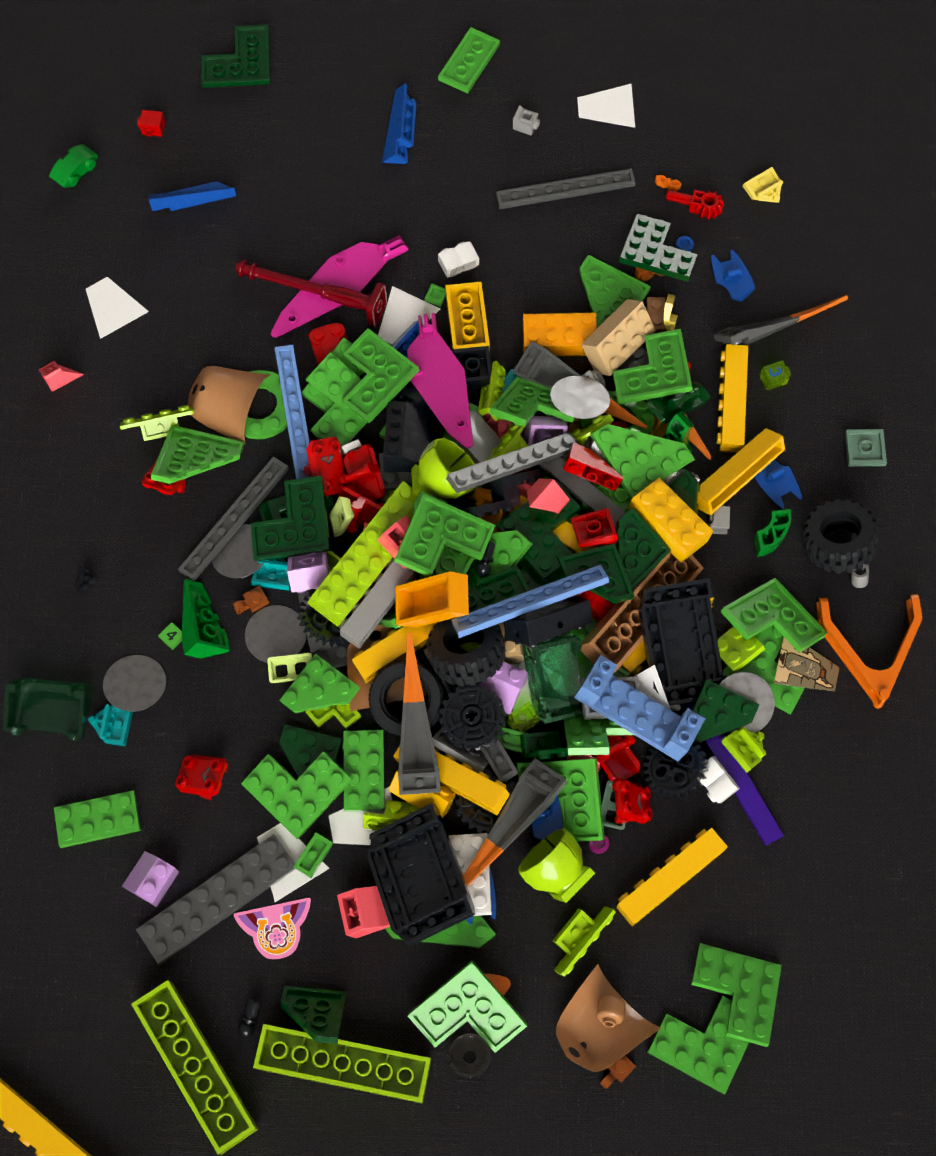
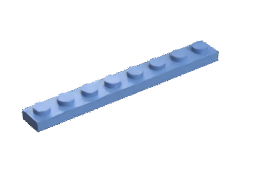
[275,345,312,479]
[451,565,609,638]

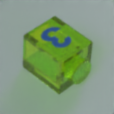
[760,360,791,391]

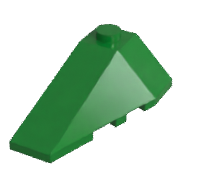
[182,579,230,659]

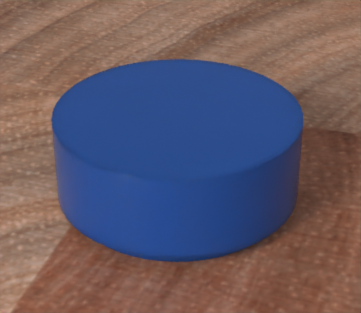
[675,236,694,252]

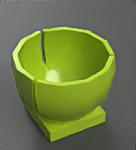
[411,438,475,503]
[518,828,595,903]

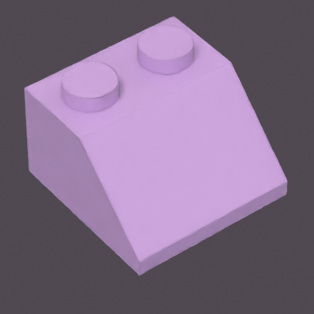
[523,416,568,458]
[287,552,329,593]
[479,662,528,715]
[122,851,179,907]

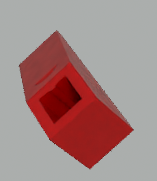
[563,442,623,492]

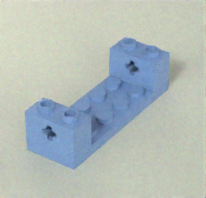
[574,655,705,761]

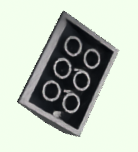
[383,401,444,472]

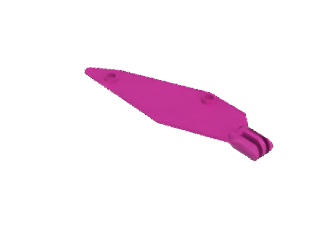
[271,235,408,338]
[407,313,473,448]

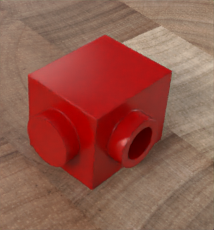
[137,110,166,137]

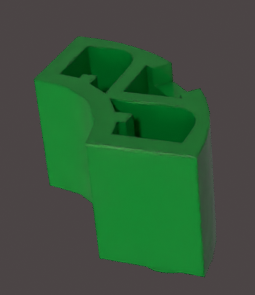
[49,144,98,188]
[666,411,694,453]
[753,509,791,557]

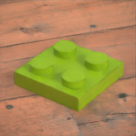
[717,626,765,673]

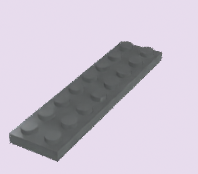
[136,834,295,965]

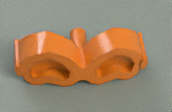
[655,175,682,191]

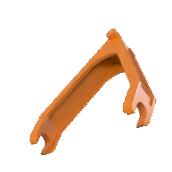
[816,594,922,709]

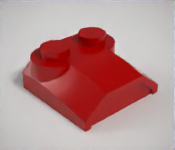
[308,323,348,365]
[571,508,618,547]

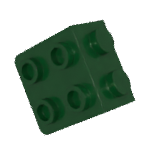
[520,731,569,762]

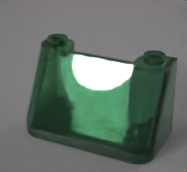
[522,634,583,724]
[3,678,93,741]

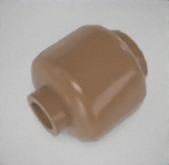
[596,993,626,1027]

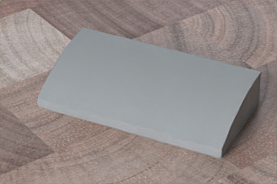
[445,410,501,464]

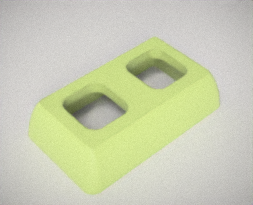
[329,497,354,537]
[267,653,312,683]

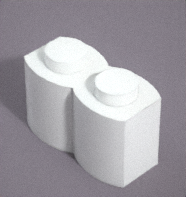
[438,242,479,278]
[700,756,740,803]

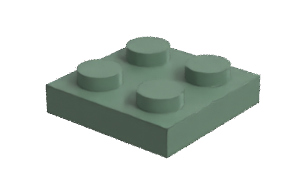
[845,429,887,467]

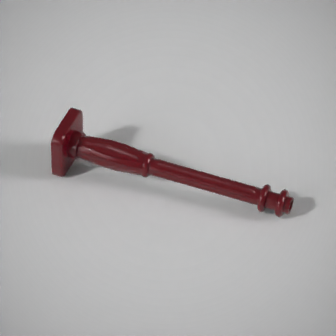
[235,260,387,328]

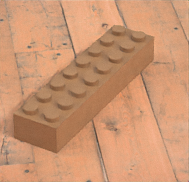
[577,552,703,672]

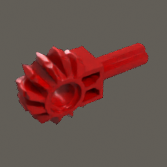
[666,189,724,220]

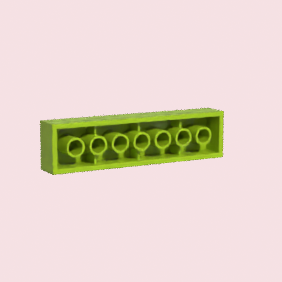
[307,481,418,627]
[131,980,258,1155]
[253,1024,431,1104]

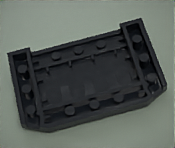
[638,578,727,706]
[367,803,475,947]

